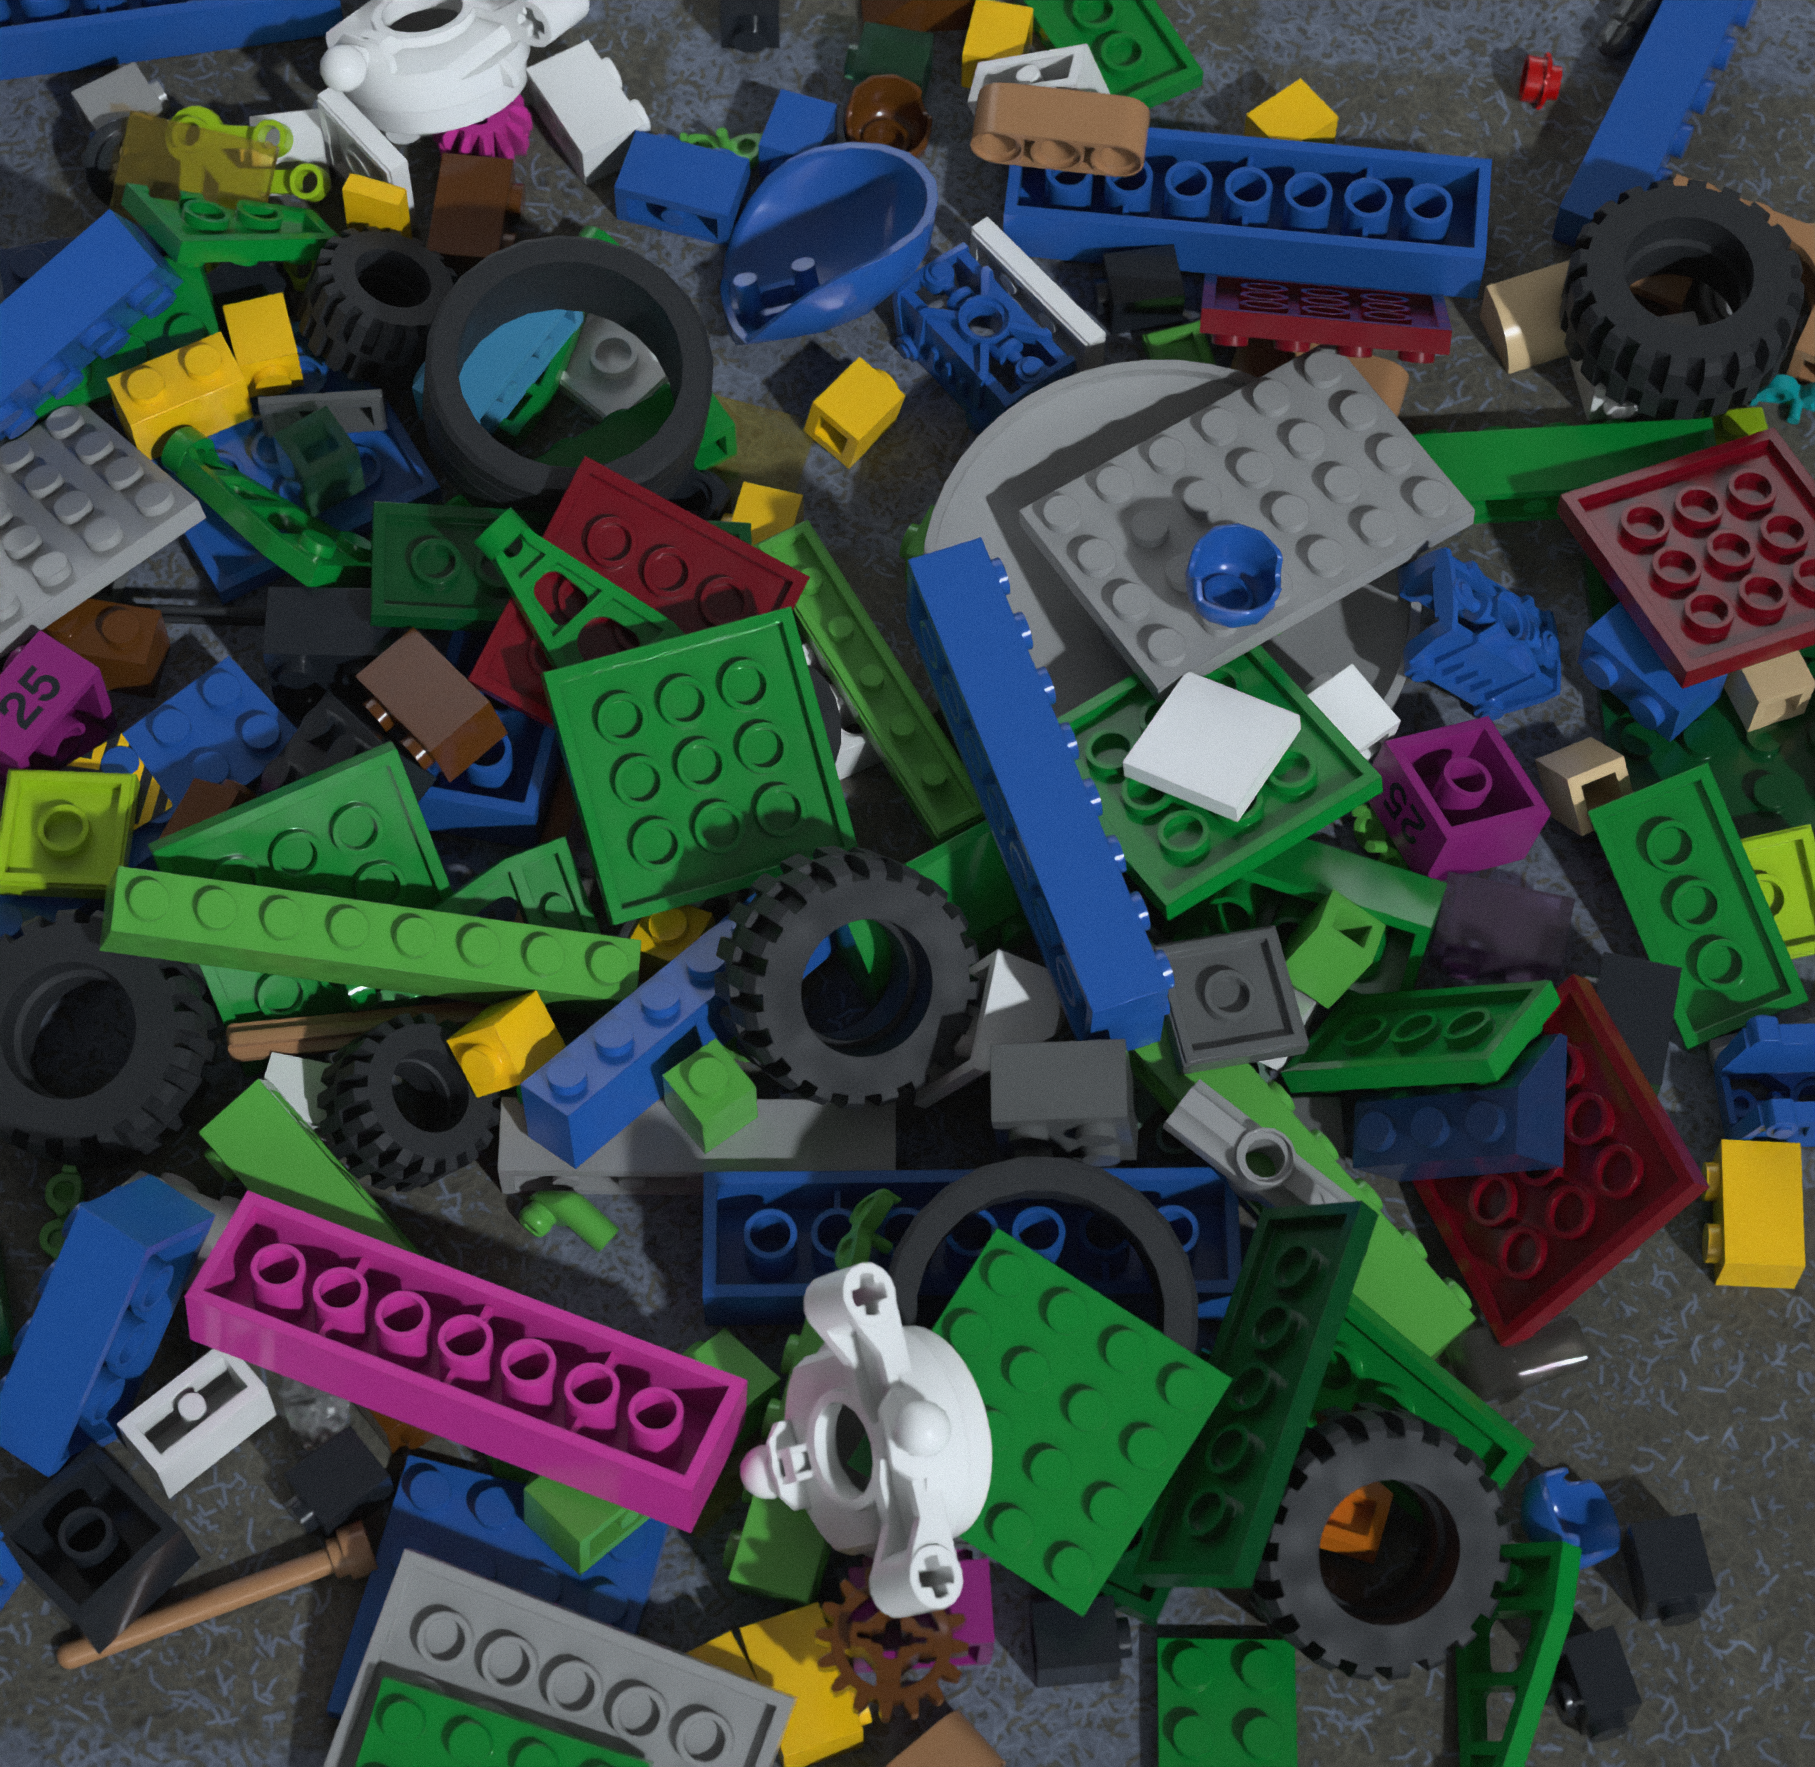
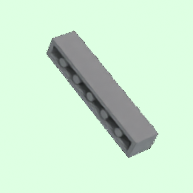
[498,1092,896,1195]

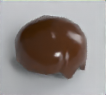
[843,74,933,159]

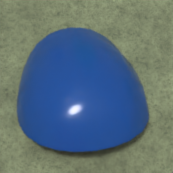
[720,142,938,345]

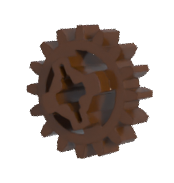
[815,1566,969,1723]

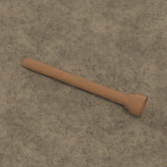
[57,1519,378,1669]

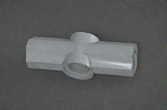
[1162,1079,1357,1208]

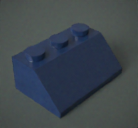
[1352,1033,1567,1182]

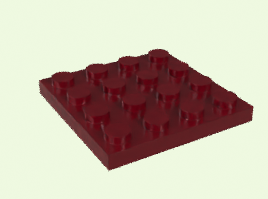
[1199,273,1452,364]
[1556,427,1815,689]
[467,456,810,730]
[1412,974,1710,1349]

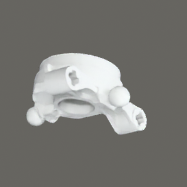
[320,0,589,135]
[740,1263,992,1618]

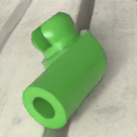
[519,1190,620,1253]

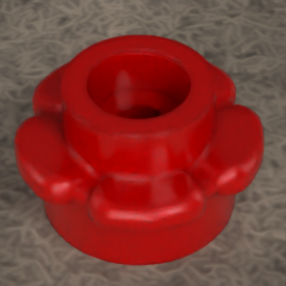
[1518,52,1562,110]

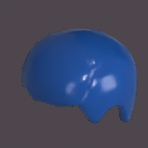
[1185,523,1283,628]
[1520,1467,1621,1570]

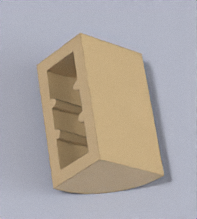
[1480,260,1570,374]

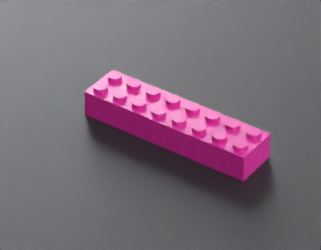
[185,1191,748,1533]

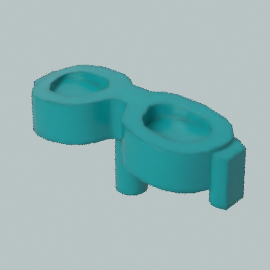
[1750,374,1815,425]

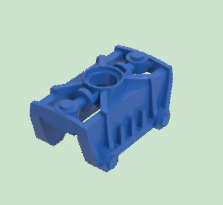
[892,242,1077,435]
[1397,547,1561,721]
[1713,1014,1815,1147]

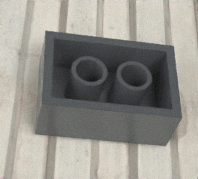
[990,1039,1139,1168]

